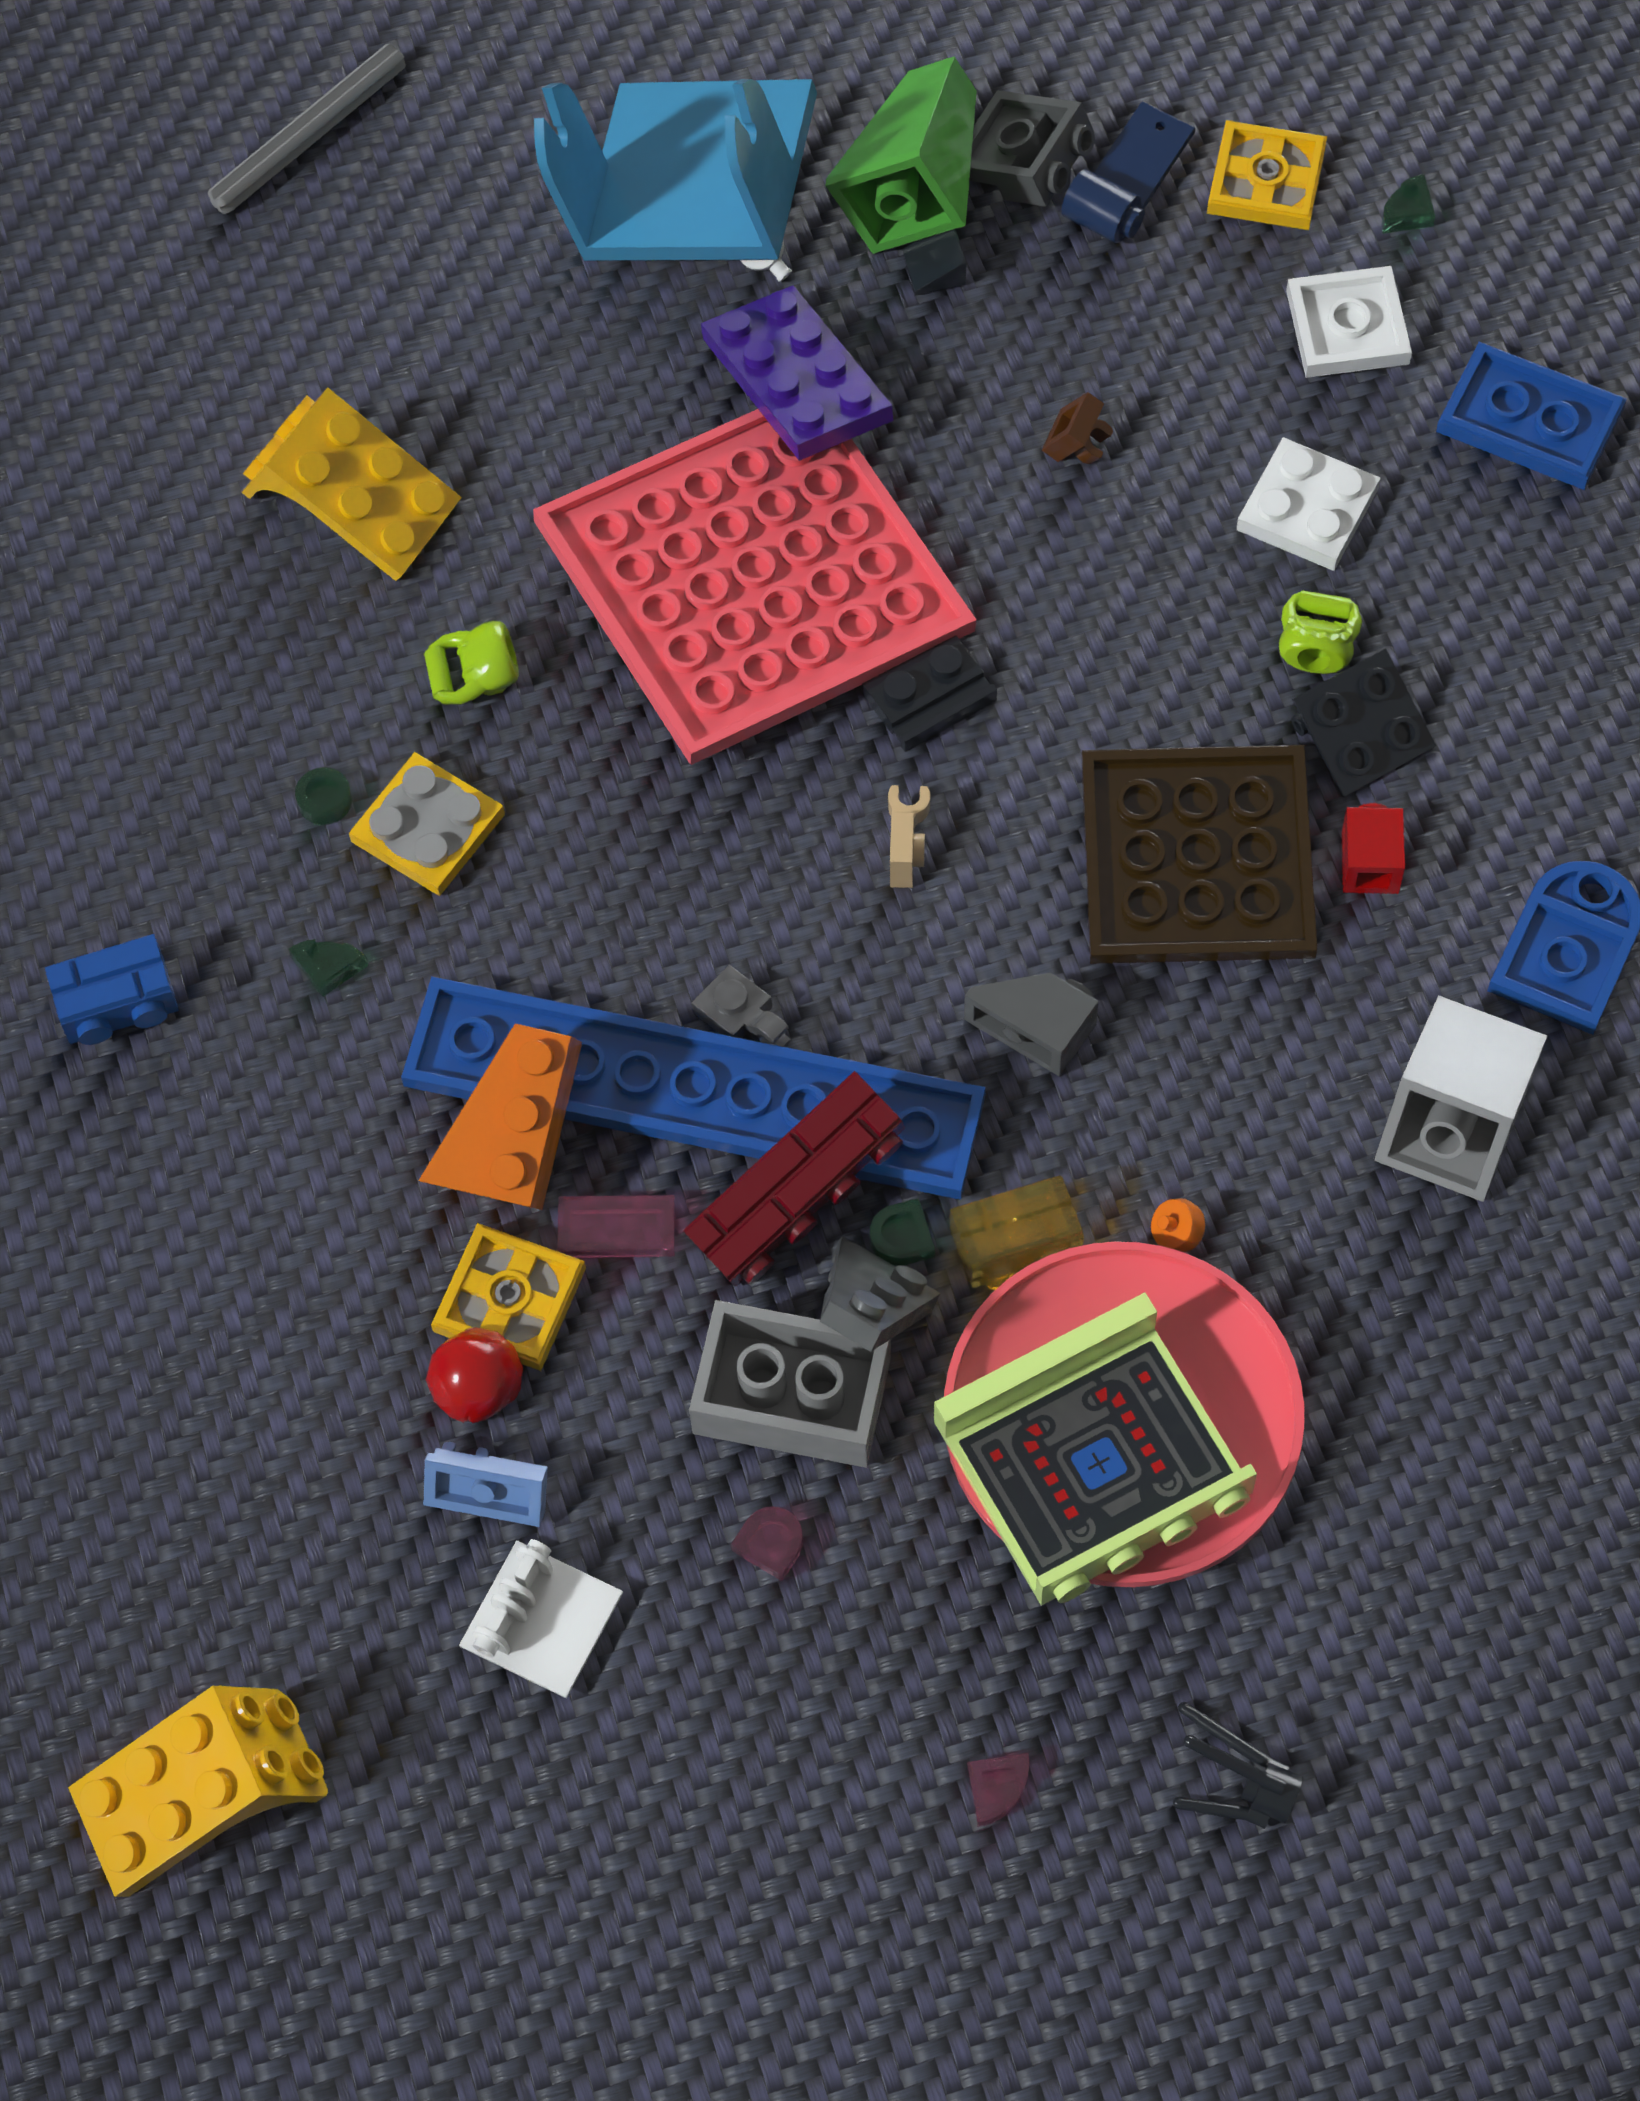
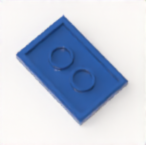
[1436,342,1627,490]

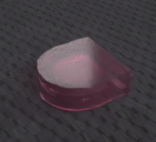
[731,1506,803,1581]

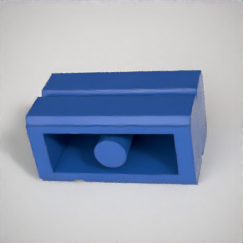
[45,934,179,1045]

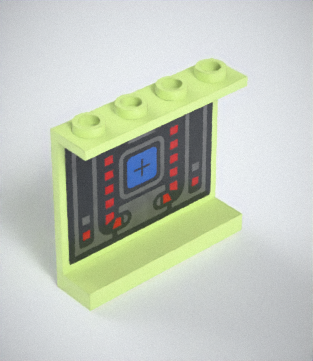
[934,1292,1257,1606]

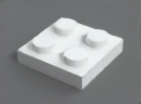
[1286,266,1412,378]
[1237,437,1380,571]

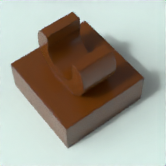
[1041,392,1113,464]

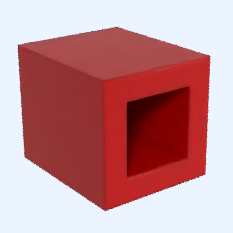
[1341,803,1405,894]

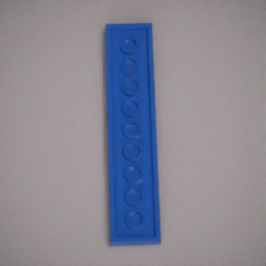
[401,976,986,1200]

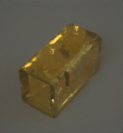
[950,1175,1084,1290]

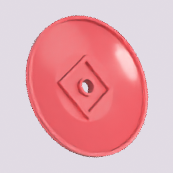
[944,1241,1304,1587]

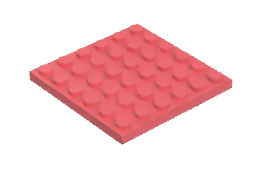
[533,409,976,765]

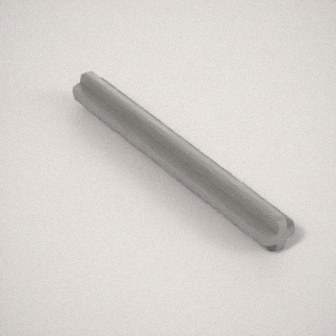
[208,44,406,214]

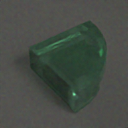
[1382,174,1435,234]
[288,939,369,997]

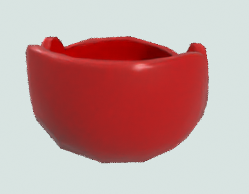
[426,1327,523,1423]

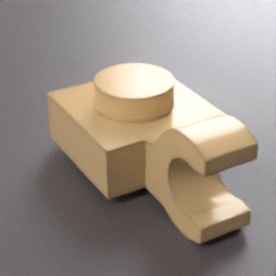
[888,785,930,888]

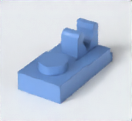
[423,1442,548,1527]

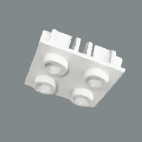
[459,1539,623,1699]

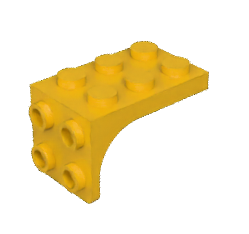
[241,387,462,581]
[68,1685,328,1897]

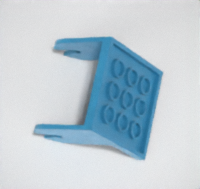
[534,79,817,261]

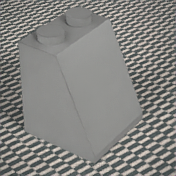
[1374,995,1547,1202]

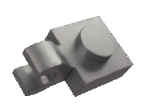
[691,964,791,1047]

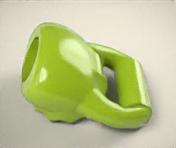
[1279,590,1362,674]
[424,621,519,705]

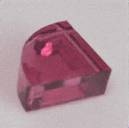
[967,1753,1029,1828]

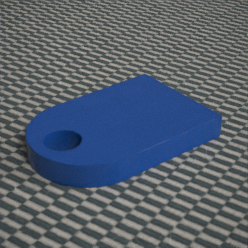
[1487,861,1640,1035]

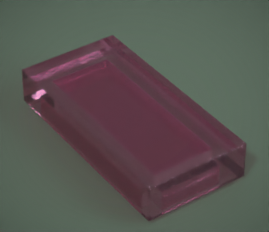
[557,1195,676,1258]

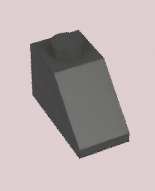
[964,972,1098,1077]

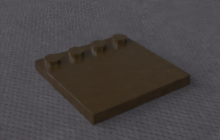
[1081,745,1317,964]

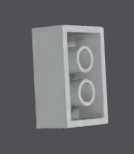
[689,1300,891,1468]

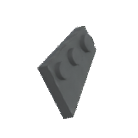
[820,1235,941,1352]

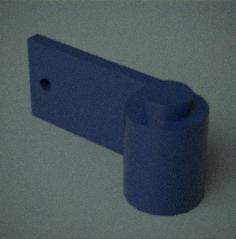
[1061,101,1195,243]

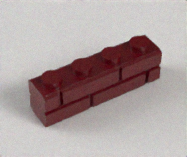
[683,1071,905,1286]

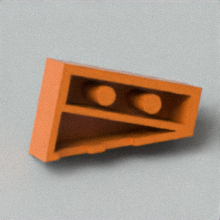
[418,1024,582,1210]

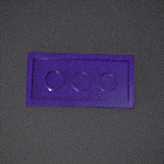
[701,285,894,461]

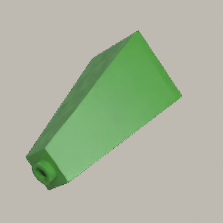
[825,56,977,254]

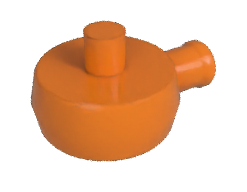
[1151,1198,1205,1252]

